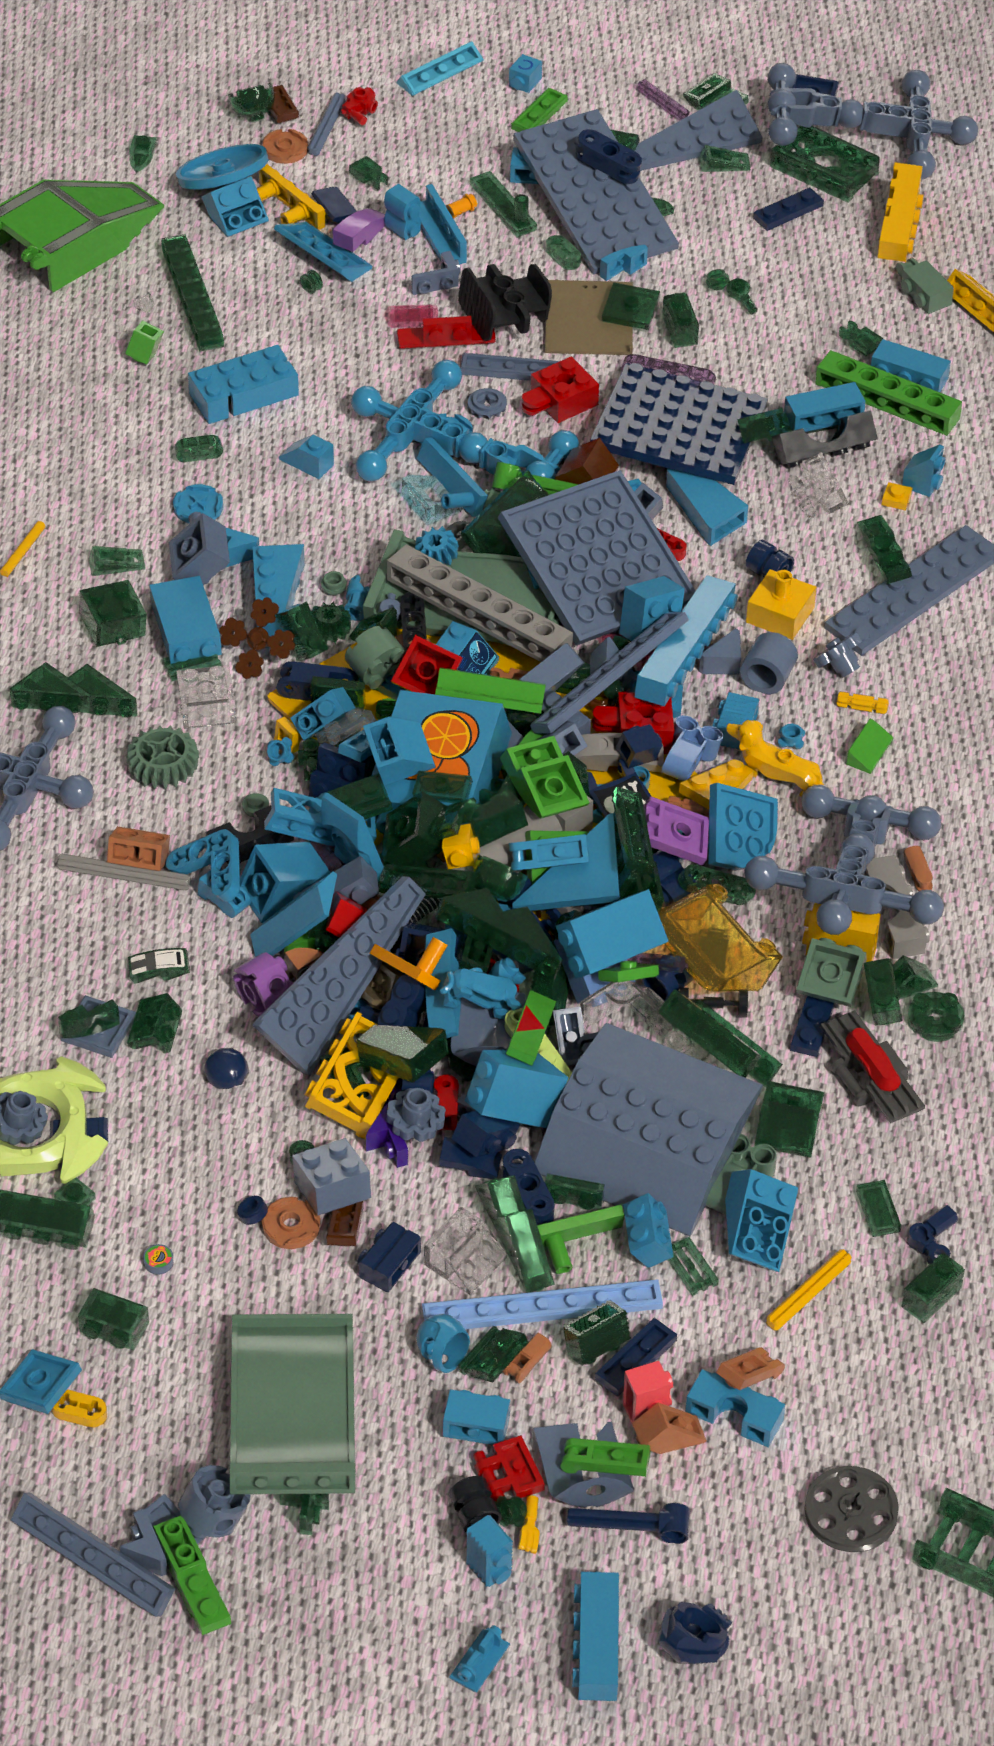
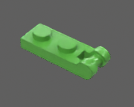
[561,1438,651,1477]

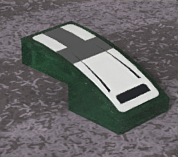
[128,948,190,984]

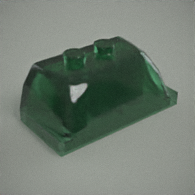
[460,470,550,557]

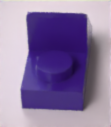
[366,1105,408,1168]

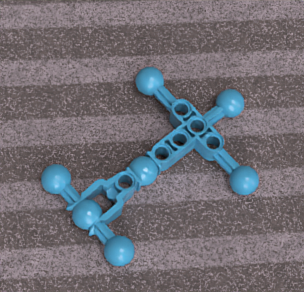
[351,359,580,512]

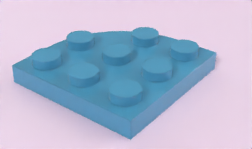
[709,783,778,870]

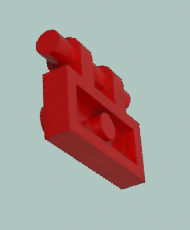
[473,1435,545,1507]

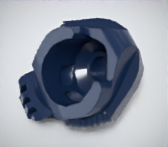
[658,1602,732,1665]

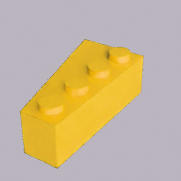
[878,162,924,262]

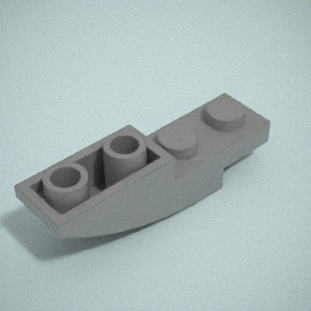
[570,733,664,772]

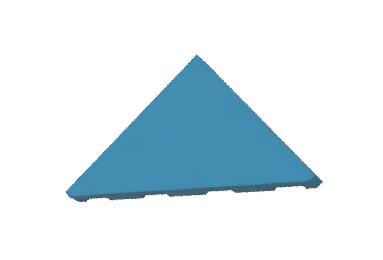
[512,813,620,911]

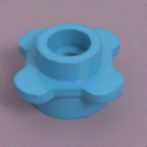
[778,724,805,749]
[267,737,294,766]

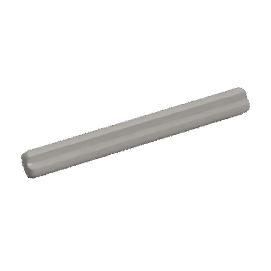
[57,853,191,890]

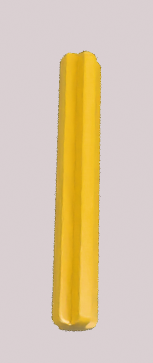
[766,1249,852,1331]

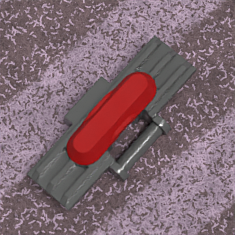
[820,1010,925,1124]

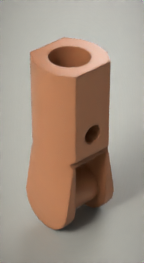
[904,846,933,891]
[503,1332,552,1384]

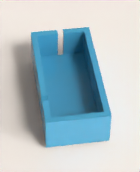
[188,345,299,424]

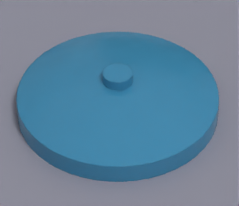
[176,144,269,189]

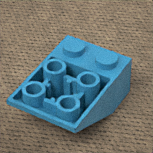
[725,1169,799,1272]

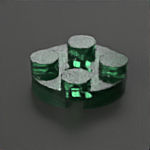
[907,992,965,1042]

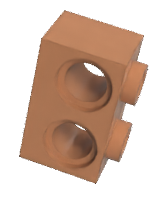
[107,826,170,871]

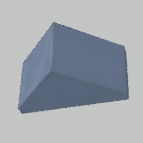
[699,628,741,675]

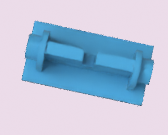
[449,1625,510,1693]

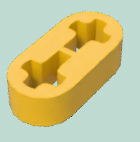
[51,1390,107,1427]

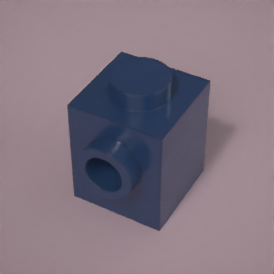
[616,724,663,768]

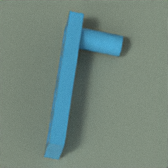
[417,437,488,517]

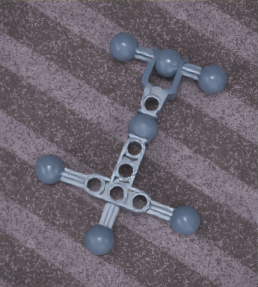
[767,63,979,179]
[0,706,94,851]
[744,784,944,935]

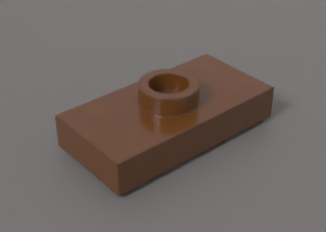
[261,85,299,123]
[326,1201,364,1246]

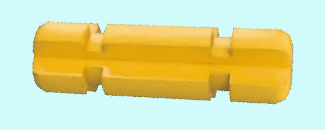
[837,691,889,714]

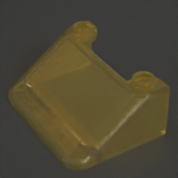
[657,884,783,992]

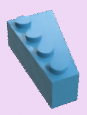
[253,544,305,636]

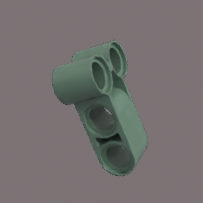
[706,1134,777,1214]

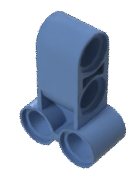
[661,716,723,781]

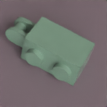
[896,258,954,314]

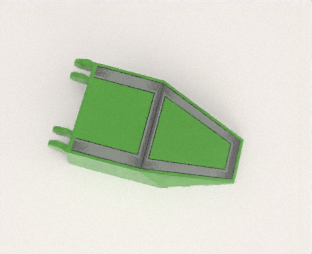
[0,179,164,292]

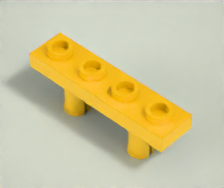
[256,164,326,230]

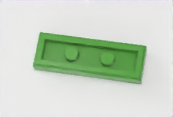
[511,88,568,132]

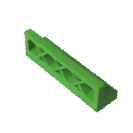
[435,667,546,714]

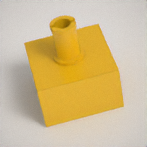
[746,569,817,640]

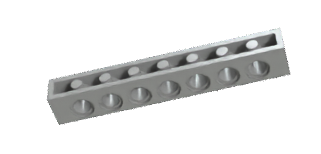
[387,544,573,662]

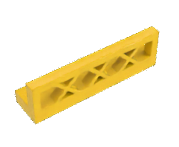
[947,269,994,332]

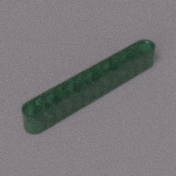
[161,234,224,352]

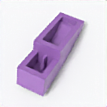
[333,209,385,252]

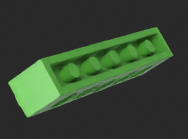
[815,350,962,436]

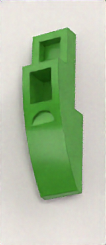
[153,1516,232,1635]

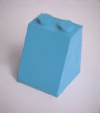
[240,842,331,923]
[465,1050,569,1128]

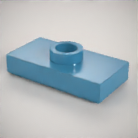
[338,729,373,762]

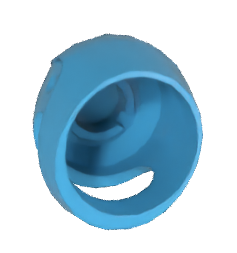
[416,1314,470,1373]

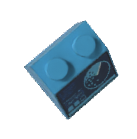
[436,621,499,675]

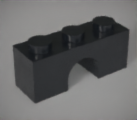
[206,805,294,870]

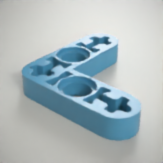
[166,829,240,902]

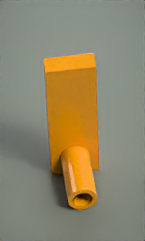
[369,937,448,991]

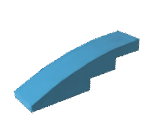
[425,928,462,1042]

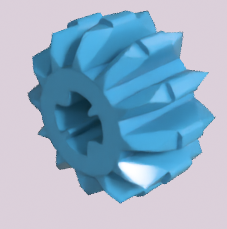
[415,526,459,566]

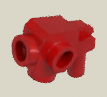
[341,87,378,125]

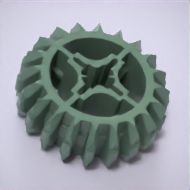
[126,725,199,790]

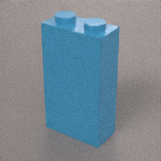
[149,576,222,664]
[556,889,669,979]

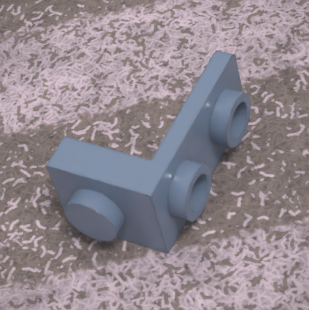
[411,251,460,295]

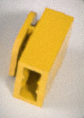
[802,903,881,969]

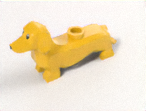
[726,720,824,797]

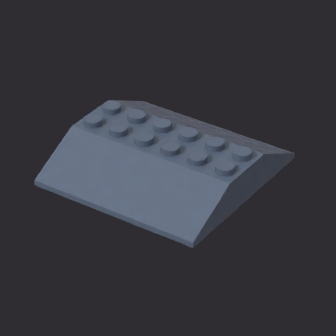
[535,1023,763,1237]

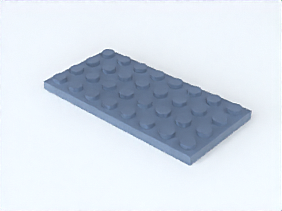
[513,109,679,275]

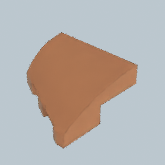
[284,948,325,980]

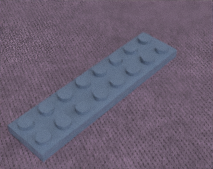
[824,525,994,656]

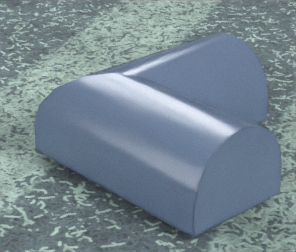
[552,1006,599,1066]

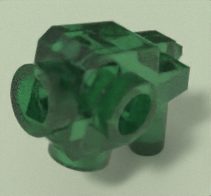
[298,738,319,782]

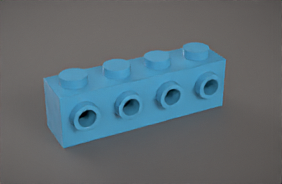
[572,1572,619,1701]

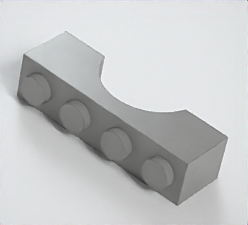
[864,855,930,959]

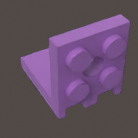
[617,796,709,879]

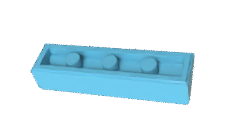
[396,41,484,96]

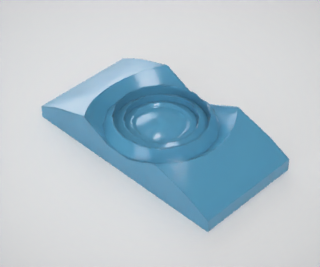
[321,793,392,891]

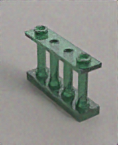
[658,989,783,1087]
[912,1488,994,1597]

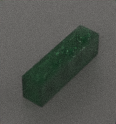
[0,1190,95,1250]

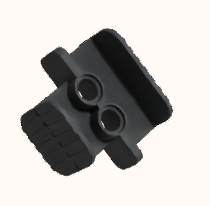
[458,264,552,341]

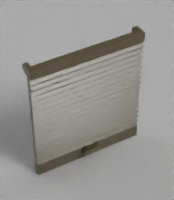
[545,280,633,355]

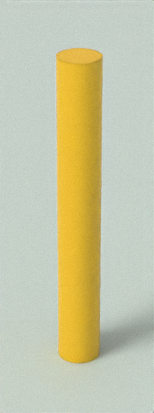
[0,521,46,577]

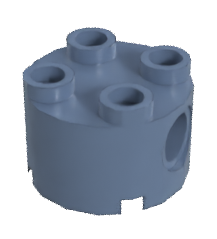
[178,1465,251,1538]

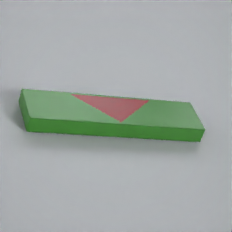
[506,990,556,1065]

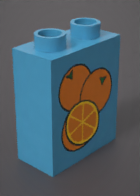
[364,690,512,844]

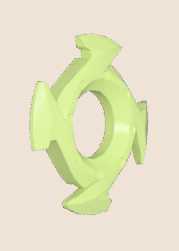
[0,1056,108,1184]

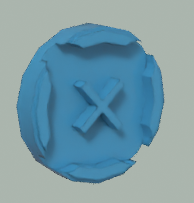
[173,484,223,524]

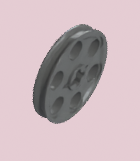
[805,1466,899,1552]

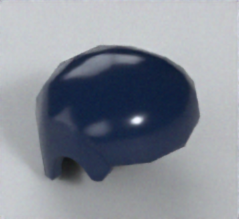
[204,1048,249,1089]

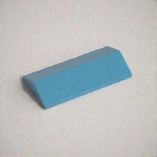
[274,222,373,282]
[250,872,337,957]

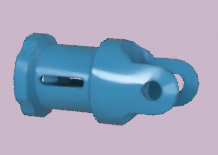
[343,575,370,621]

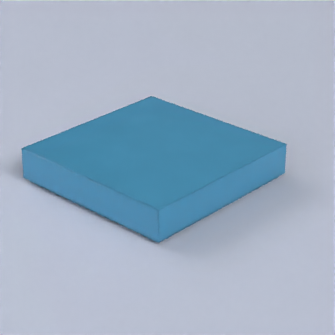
[0,1349,82,1414]

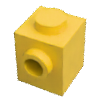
[442,824,480,870]

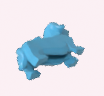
[440,958,526,1020]

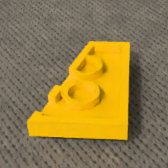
[679,759,754,809]

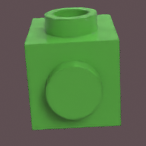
[125,320,164,365]

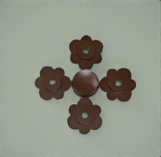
[219,597,295,679]

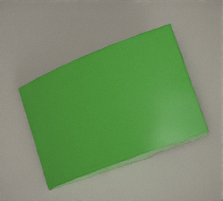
[500,736,589,819]

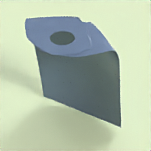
[451,992,526,1067]
[533,1422,634,1508]

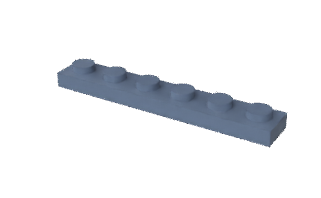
[11,1492,176,1617]

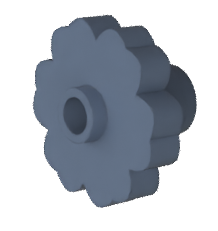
[813,632,862,678]
[386,1088,446,1142]
[0,1091,48,1145]

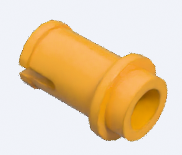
[446,194,477,219]

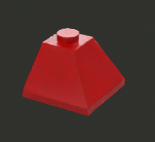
[391,635,463,695]

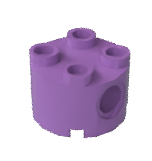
[233,952,293,1017]

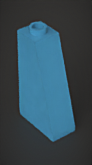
[666,468,748,546]

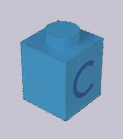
[509,54,542,93]

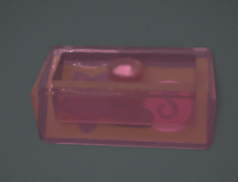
[389,304,438,328]

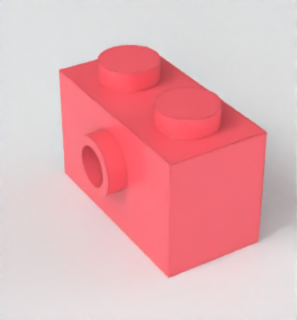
[623,1361,673,1427]

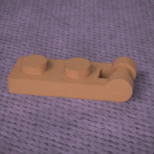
[716,1347,785,1390]

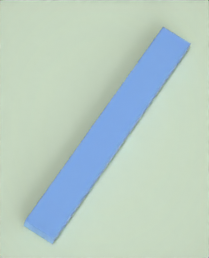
[422,1279,663,1329]

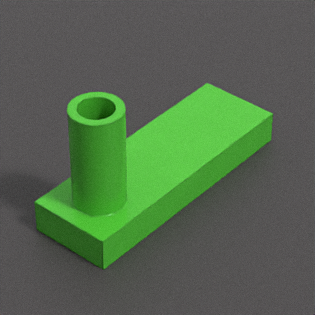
[535,1205,625,1274]

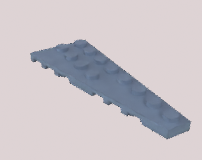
[253,876,426,1076]

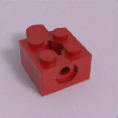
[522,356,599,423]
[591,692,674,754]

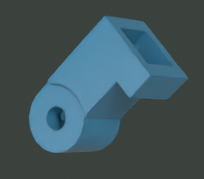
[198,869,251,918]

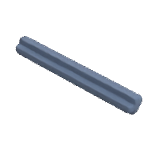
[308,92,345,156]

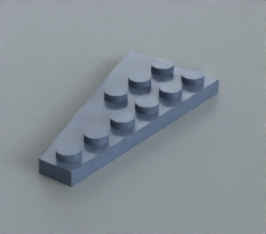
[630,90,763,171]

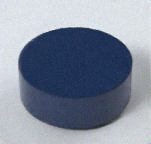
[237,1196,268,1225]

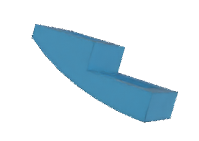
[600,245,648,281]

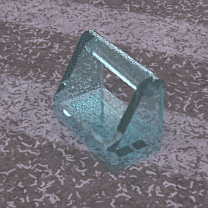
[402,475,462,526]

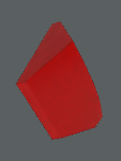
[326,891,368,938]

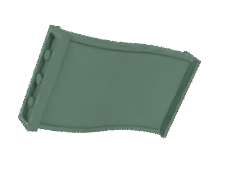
[363,529,561,646]
[230,1314,356,1495]

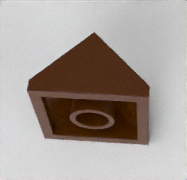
[555,438,619,484]

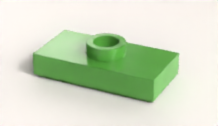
[598,961,659,982]

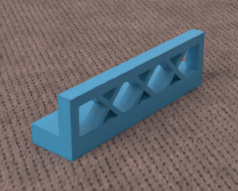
[418,184,467,264]
[264,788,377,847]

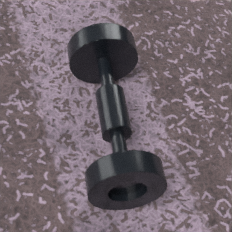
[679,987,748,1018]

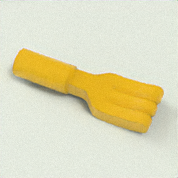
[517,1495,540,1554]

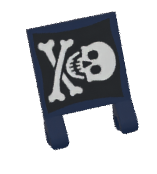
[580,759,652,833]

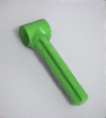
[492,462,579,494]

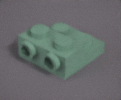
[796,938,867,1007]

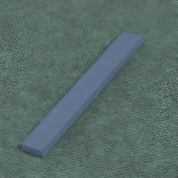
[530,612,689,733]

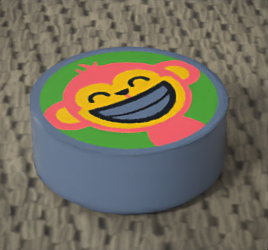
[143,1244,174,1275]

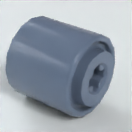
[740,632,798,695]

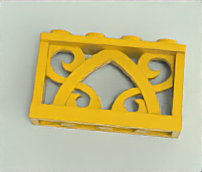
[305,1012,418,1139]

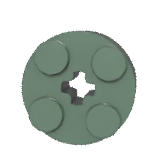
[345,626,406,690]

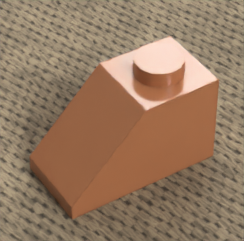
[632,1402,707,1454]

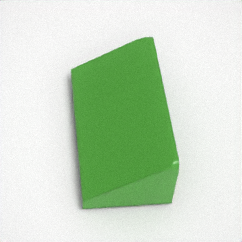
[846,718,893,774]

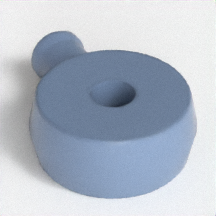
[378,593,401,622]

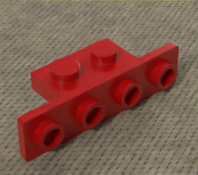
[397,316,496,349]

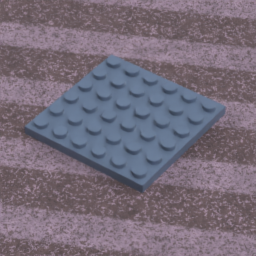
[497,470,696,646]

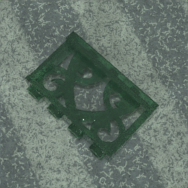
[770,125,880,203]

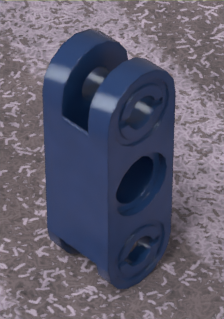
[576,129,642,184]
[276,661,359,701]
[503,1148,555,1232]

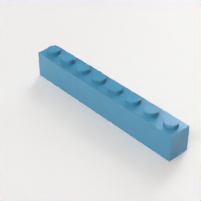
[634,575,738,706]

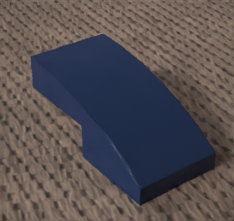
[439,1137,502,1180]

